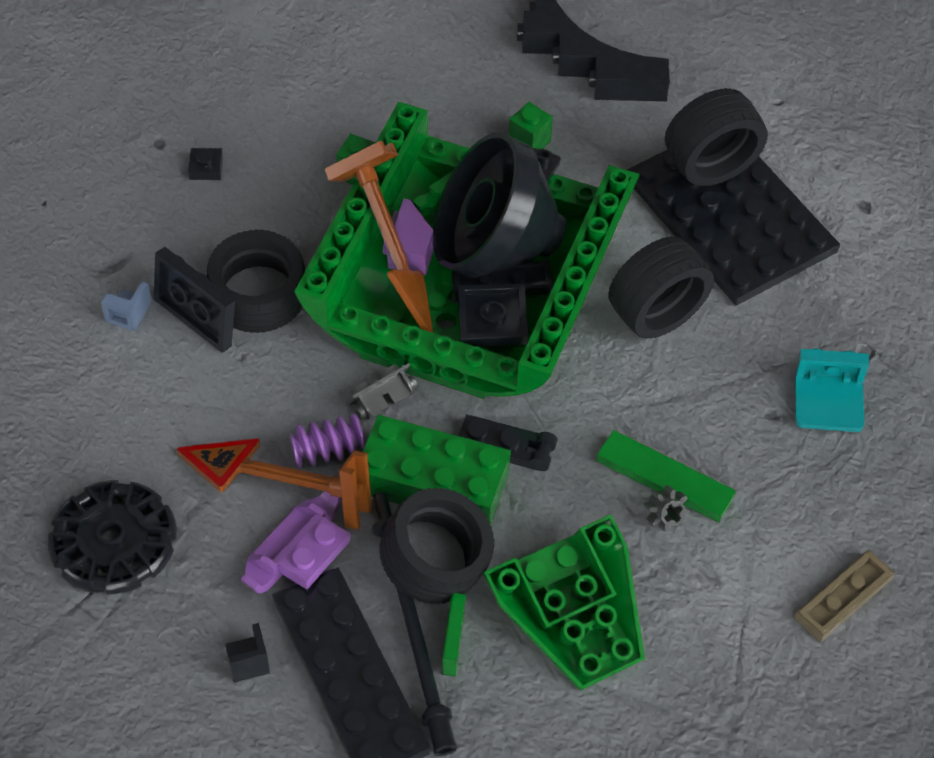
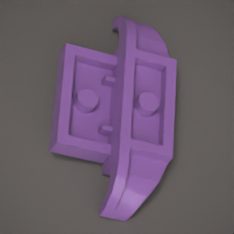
[241,491,350,594]

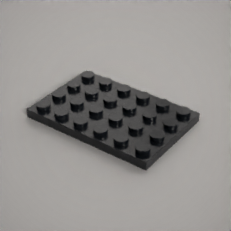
[627,150,840,306]

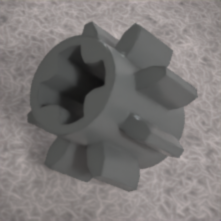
[643,485,690,532]

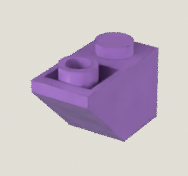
[383,199,434,276]

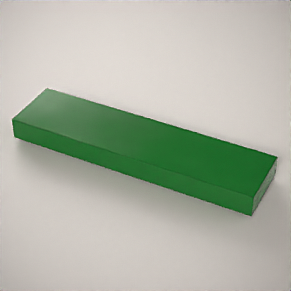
[596,430,736,522]

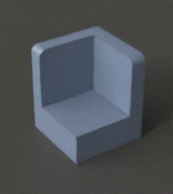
[101,281,152,331]

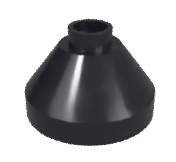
[433,132,566,278]

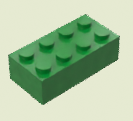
[363,415,511,526]

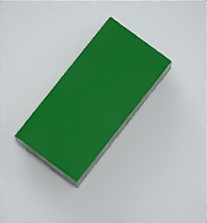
[442,593,466,677]

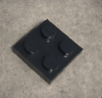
[458,283,528,346]

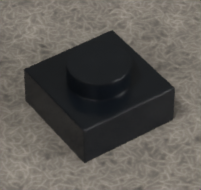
[188,148,223,180]

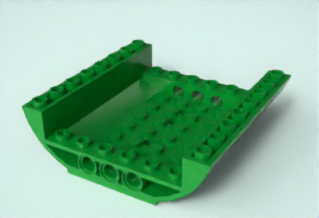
[295,101,639,399]

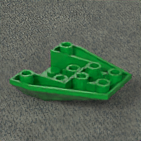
[483,514,645,691]

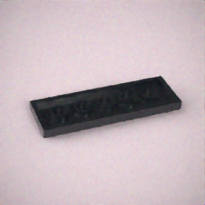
[272,567,430,758]

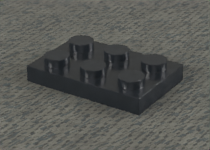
[153,247,235,353]

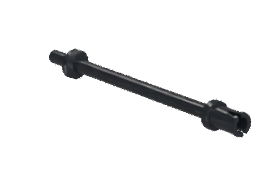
[372,492,458,756]

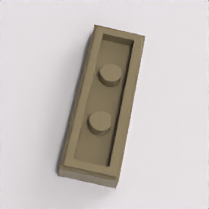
[794,549,895,643]

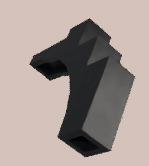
[517,0,670,102]

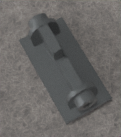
[346,363,418,420]

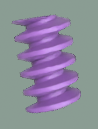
[289,413,364,469]

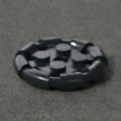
[48,480,177,595]

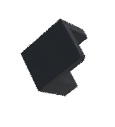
[225,623,270,683]

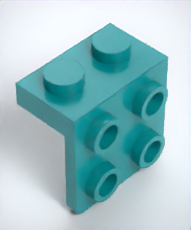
[795,348,869,432]

